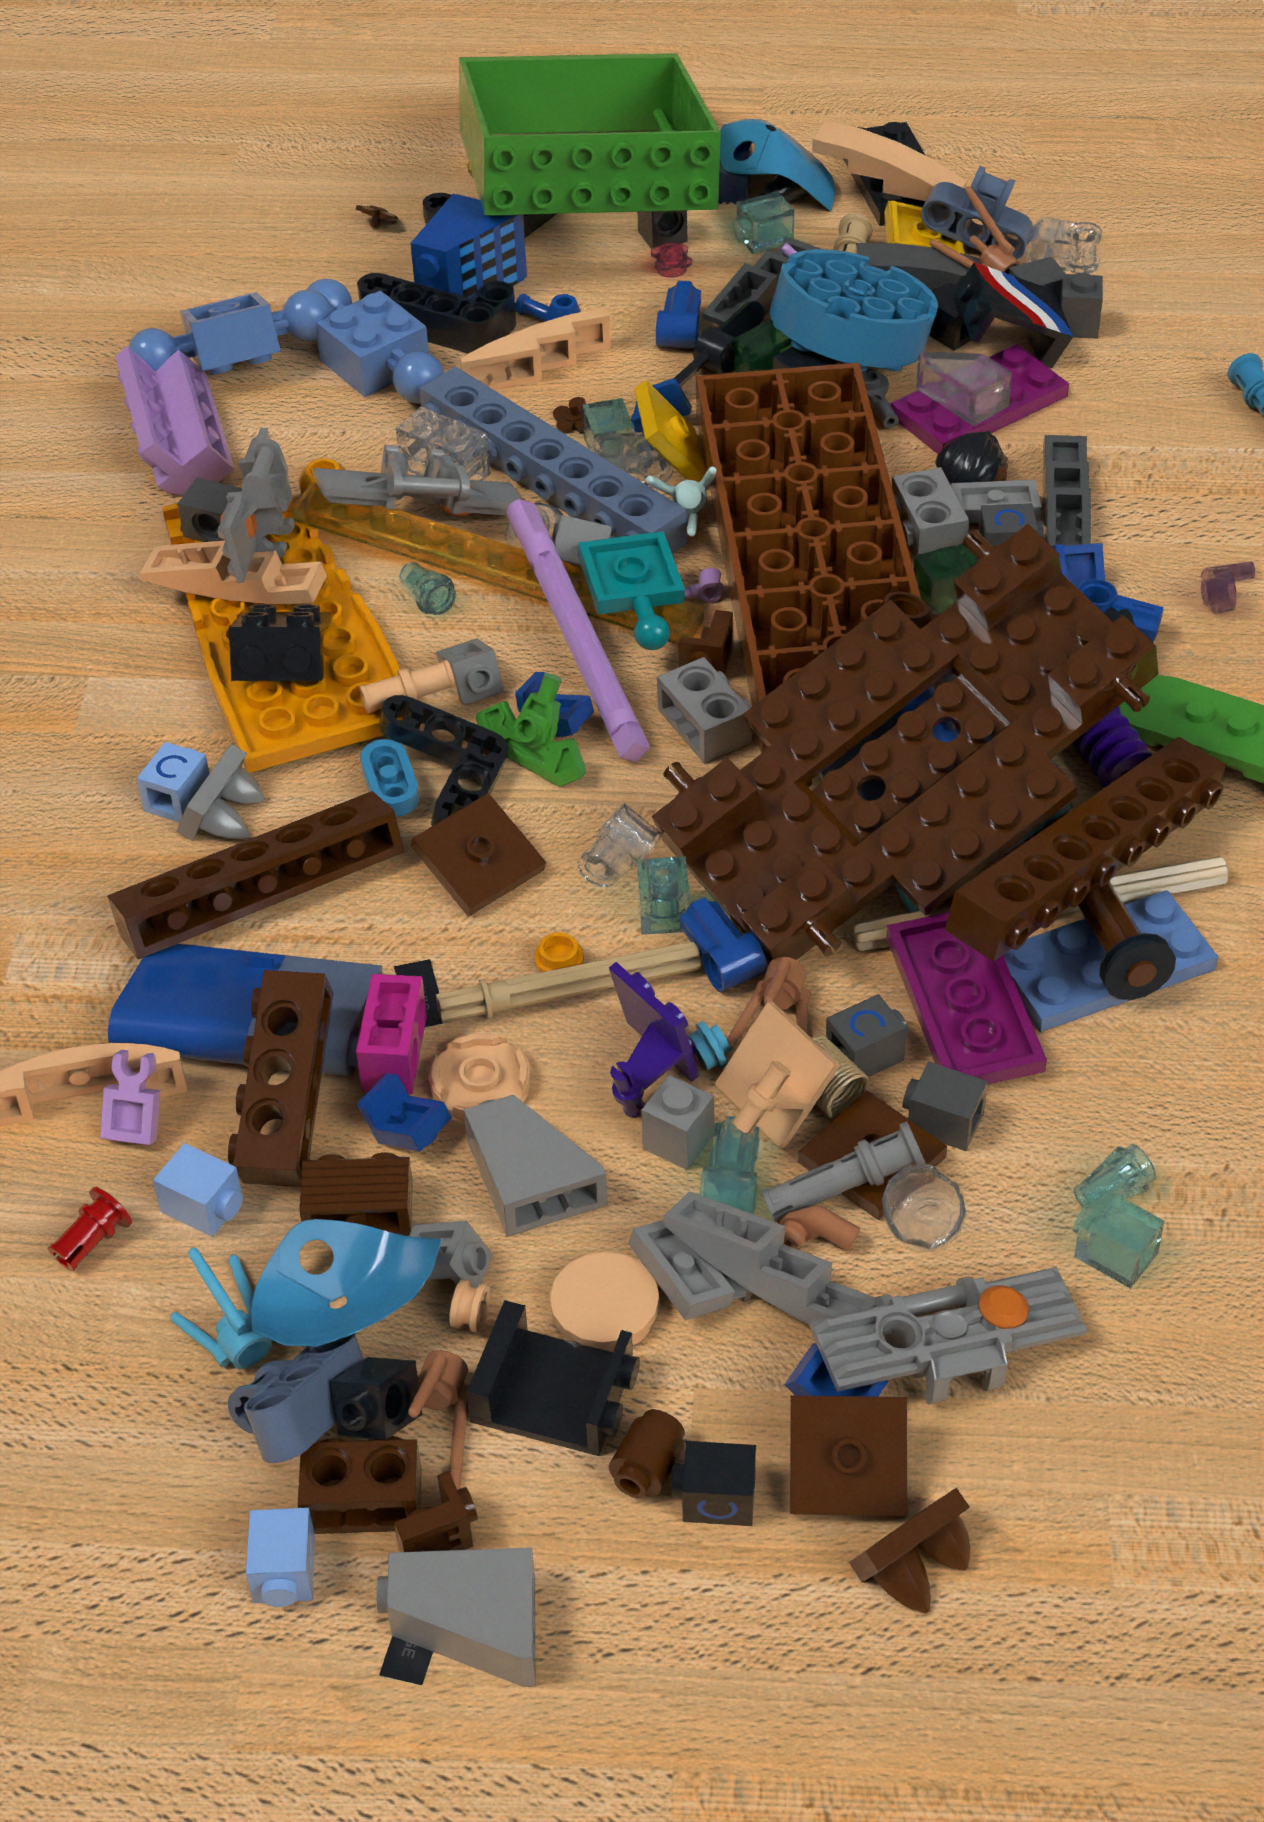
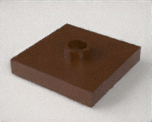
[411,793,546,917]
[798,1090,947,1220]
[790,1395,908,1516]

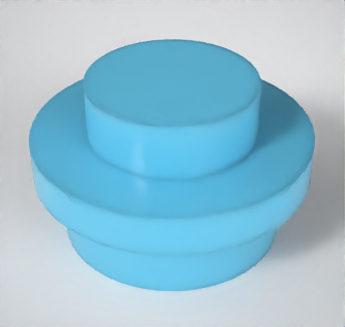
[687,1021,732,1071]

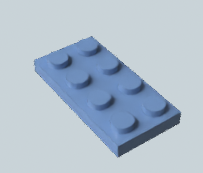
[1003,890,1218,1032]

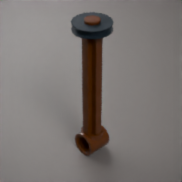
[1033,802,1176,1000]

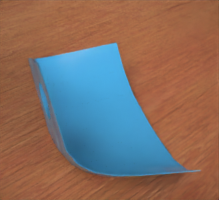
[720,119,835,212]
[250,1219,442,1347]

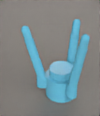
[170,1248,272,1369]

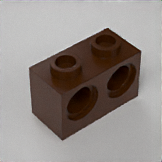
[297,1436,422,1534]

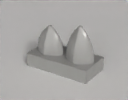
[177,744,264,841]

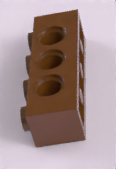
[228,970,334,1187]

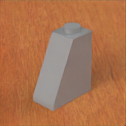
[464,1094,607,1237]
[377,1548,536,1687]

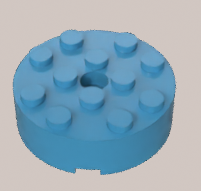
[770,249,938,371]

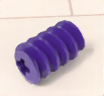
[1072,707,1153,788]

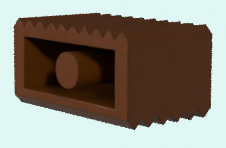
[299,1152,413,1236]

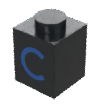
[672,1441,756,1526]

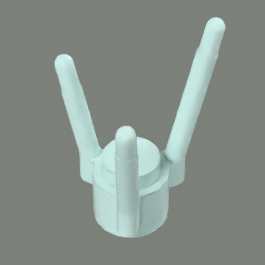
[646,467,717,536]

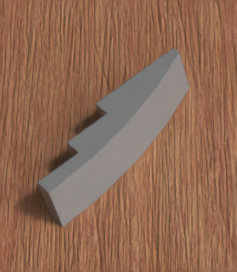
[663,1191,876,1325]

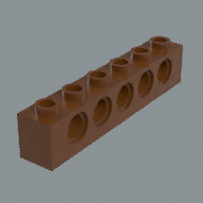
[107,791,405,959]

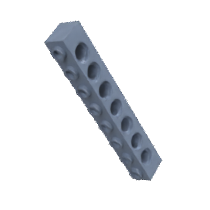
[419,366,688,554]

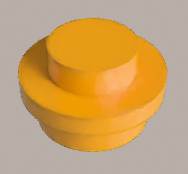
[534,932,584,973]

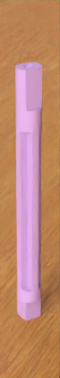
[506,499,650,762]

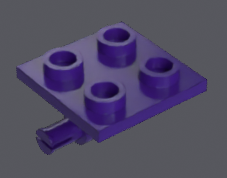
[609,962,699,1118]

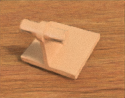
[715,1002,840,1148]

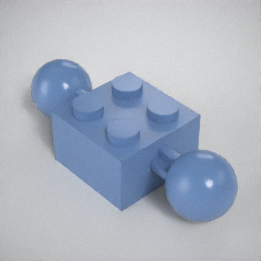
[306,279,444,404]
[128,290,333,374]

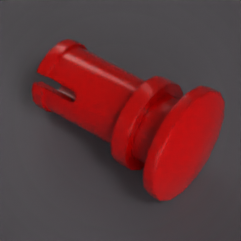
[48,1187,132,1271]

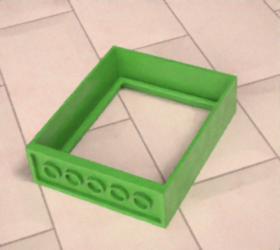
[459,53,721,215]

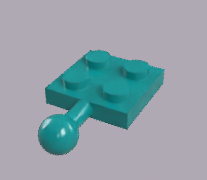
[578,531,685,651]

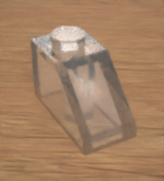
[916,352,1012,426]

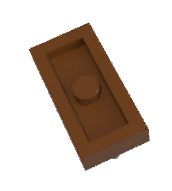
[848,1487,970,1613]

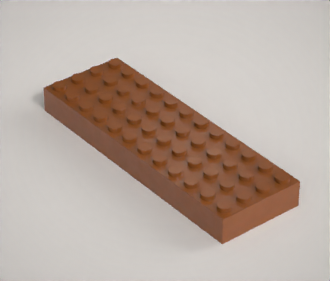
[696,363,943,753]

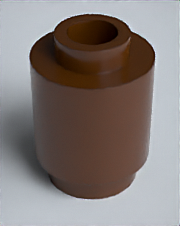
[609,1409,685,1498]

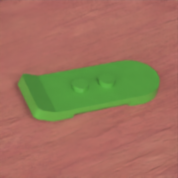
[1118,675,1264,783]

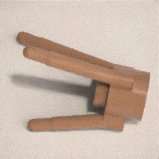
[930,186,1020,274]
[727,956,811,1050]
[393,1350,469,1490]

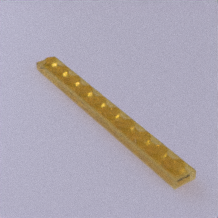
[292,482,705,645]

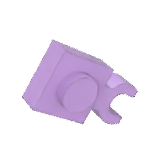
[100,1049,160,1145]

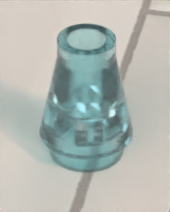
[399,562,456,615]
[1073,1143,1157,1215]

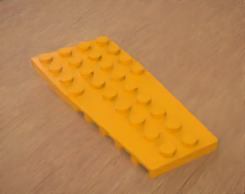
[162,487,423,773]

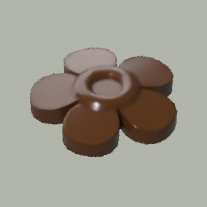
[355,205,398,228]
[553,397,600,434]

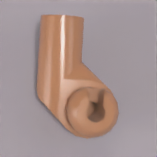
[779,1205,860,1251]

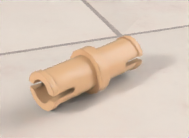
[359,660,456,714]

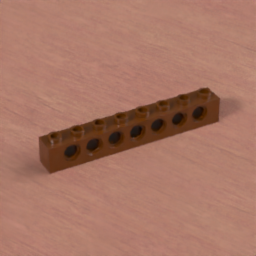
[944,737,1226,962]

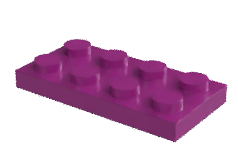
[891,344,1069,454]
[886,912,1047,1085]

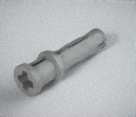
[762,1121,926,1222]

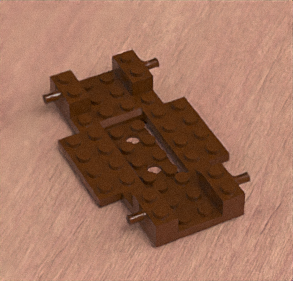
[651,524,1158,962]

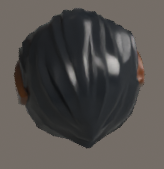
[935,431,1008,485]

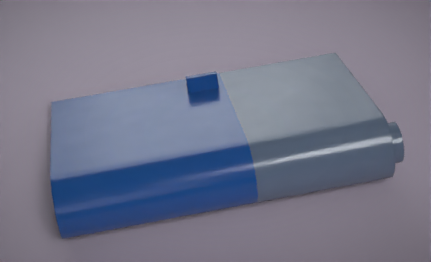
[108,944,382,1076]

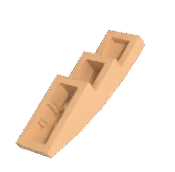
[812,120,967,205]
[460,307,611,390]
[139,540,327,604]

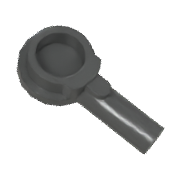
[862,369,899,428]

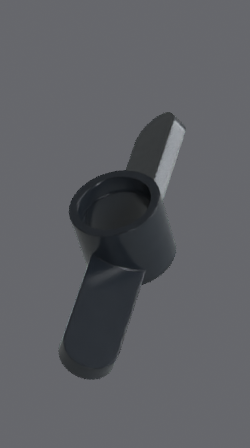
[673,301,765,387]

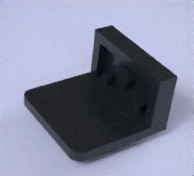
[229,604,332,681]

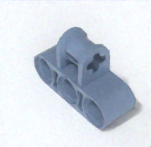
[921,166,1034,260]
[228,1334,364,1463]

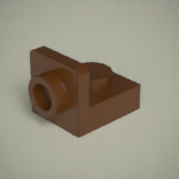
[678,610,734,675]
[394,1471,478,1552]

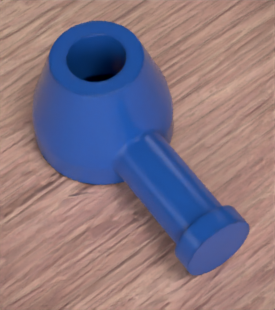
[515,294,581,322]

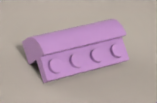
[115,346,235,495]

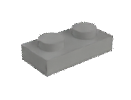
[951,480,1042,524]

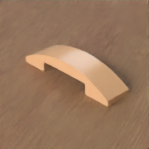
[0,1043,188,1126]

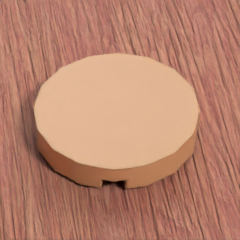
[428,1033,531,1122]
[550,1251,660,1352]

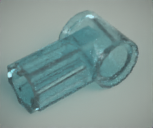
[700,1116,760,1215]

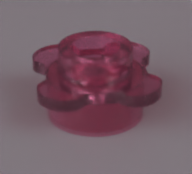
[651,243,692,278]

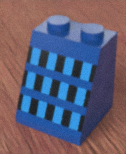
[410,193,527,298]

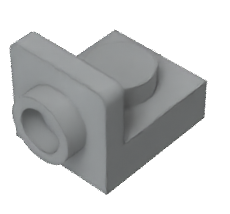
[436,638,504,704]
[409,1221,492,1288]

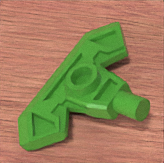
[475,673,586,787]

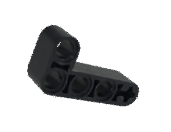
[357,273,516,354]

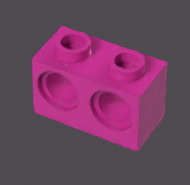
[356,974,427,1094]

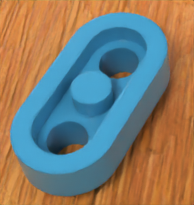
[360,739,419,817]

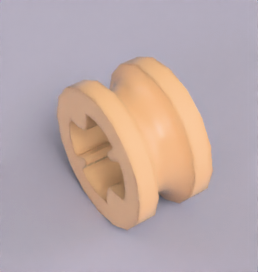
[449,1279,491,1333]

